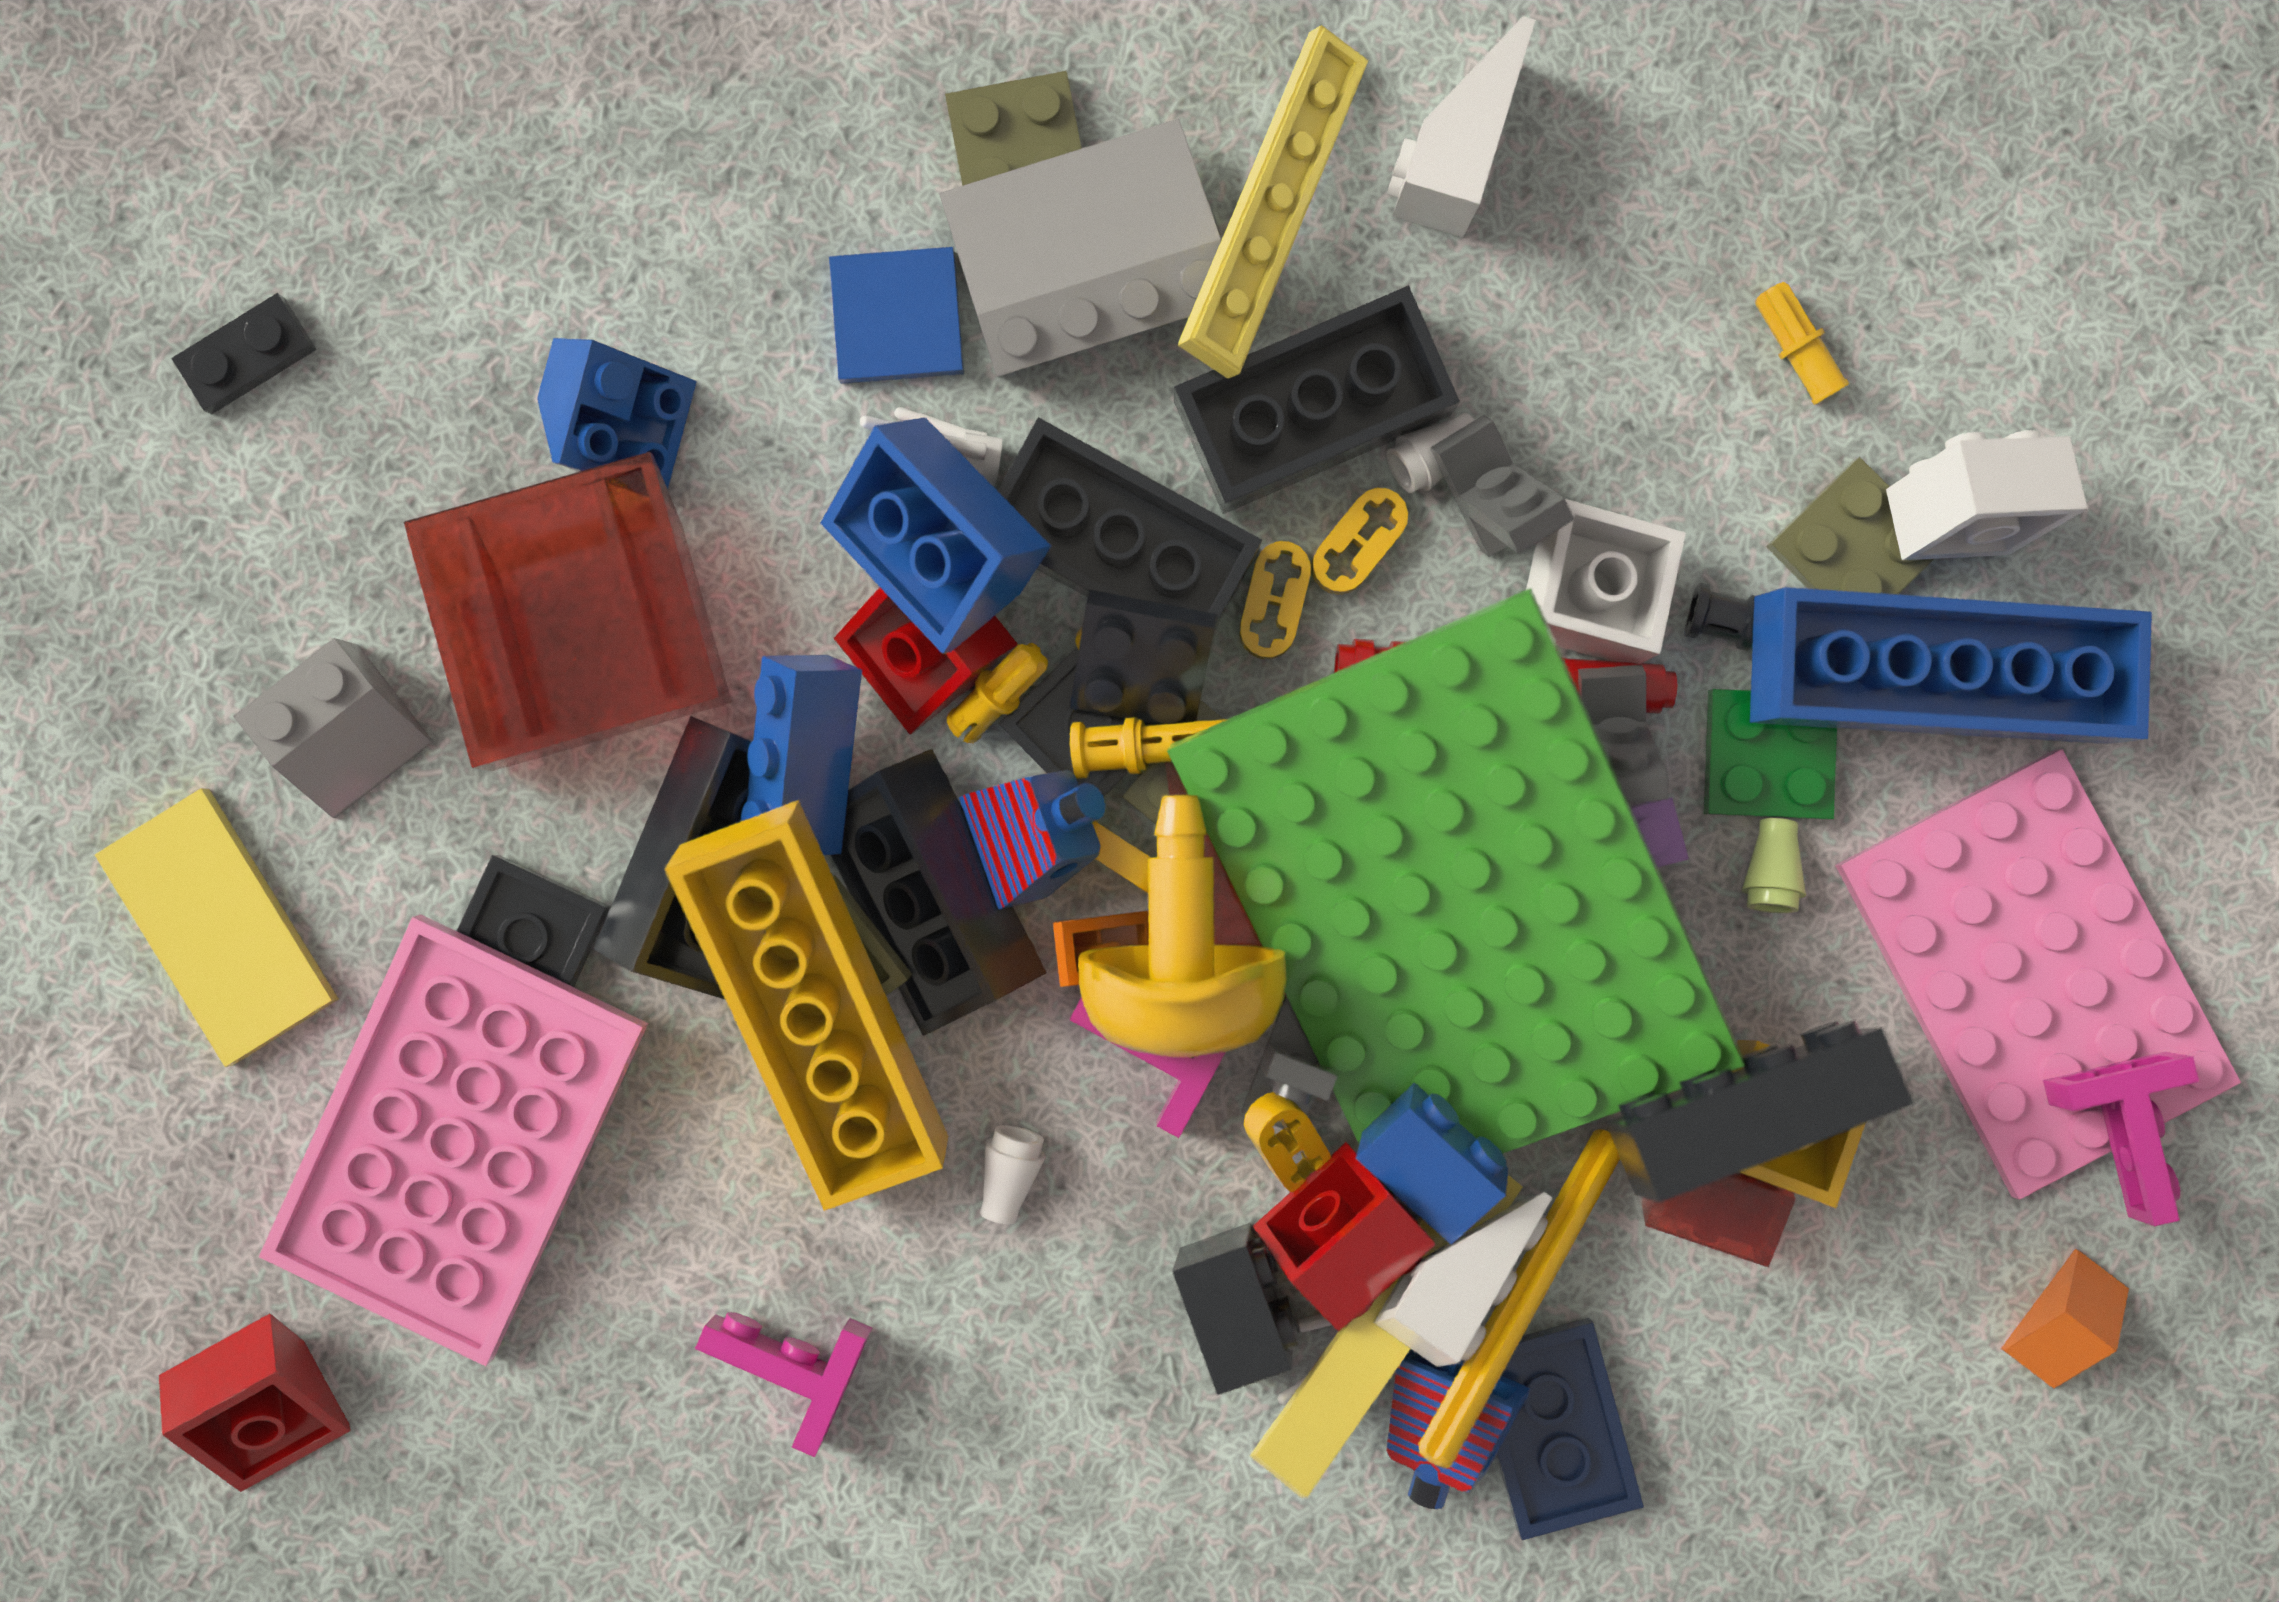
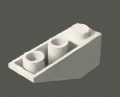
[1374,1192,1553,1367]

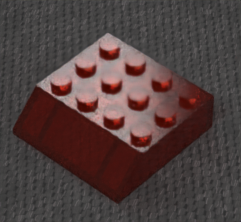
[403,452,732,771]

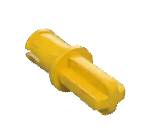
[1755,282,1850,405]
[946,643,1048,743]

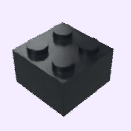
[1172,1223,1301,1396]

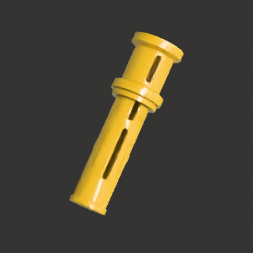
[1070,717,1228,779]

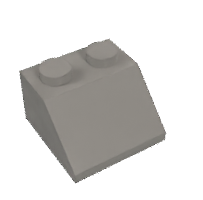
[233,638,433,818]

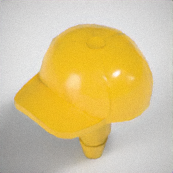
[1079,795,1287,1058]

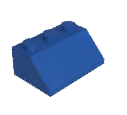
[820,417,1051,654]

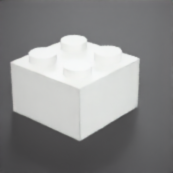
[1886,430,2088,560]
[1526,499,1686,664]

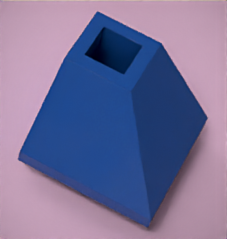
[537,338,697,500]

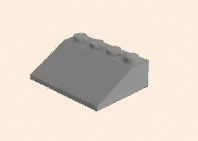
[939,118,1221,377]

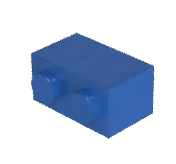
[1356,1082,1508,1245]

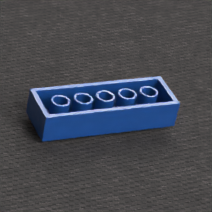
[1750,587,2152,744]

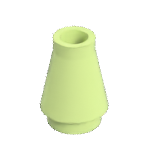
[1742,818,1806,913]

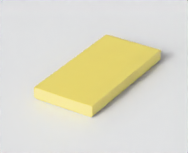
[95,788,339,1067]

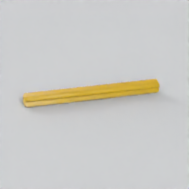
[1419,1129,1620,1468]

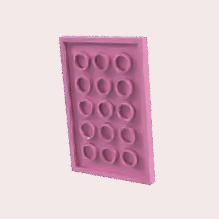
[1835,749,2241,1200]
[259,914,649,1366]

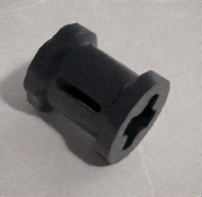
[1684,583,1755,651]

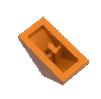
[1053,910,1149,987]
[2001,1249,2129,1389]

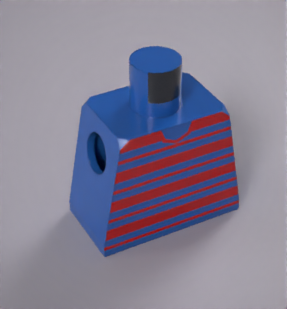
[959,770,1106,910]
[1386,1349,1530,1509]

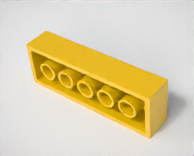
[665,800,949,1211]

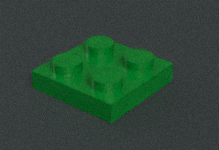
[1704,689,1837,820]

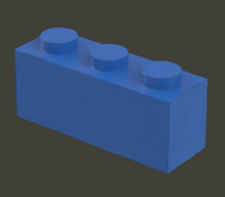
[741,655,862,855]

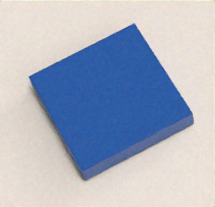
[829,247,964,384]

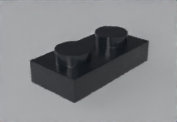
[171,293,317,415]

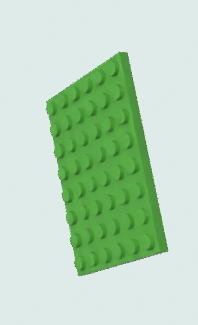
[1167,588,1744,1193]

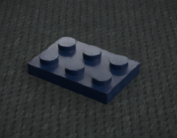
[1496,1318,1644,1541]

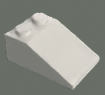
[1386,16,1535,237]

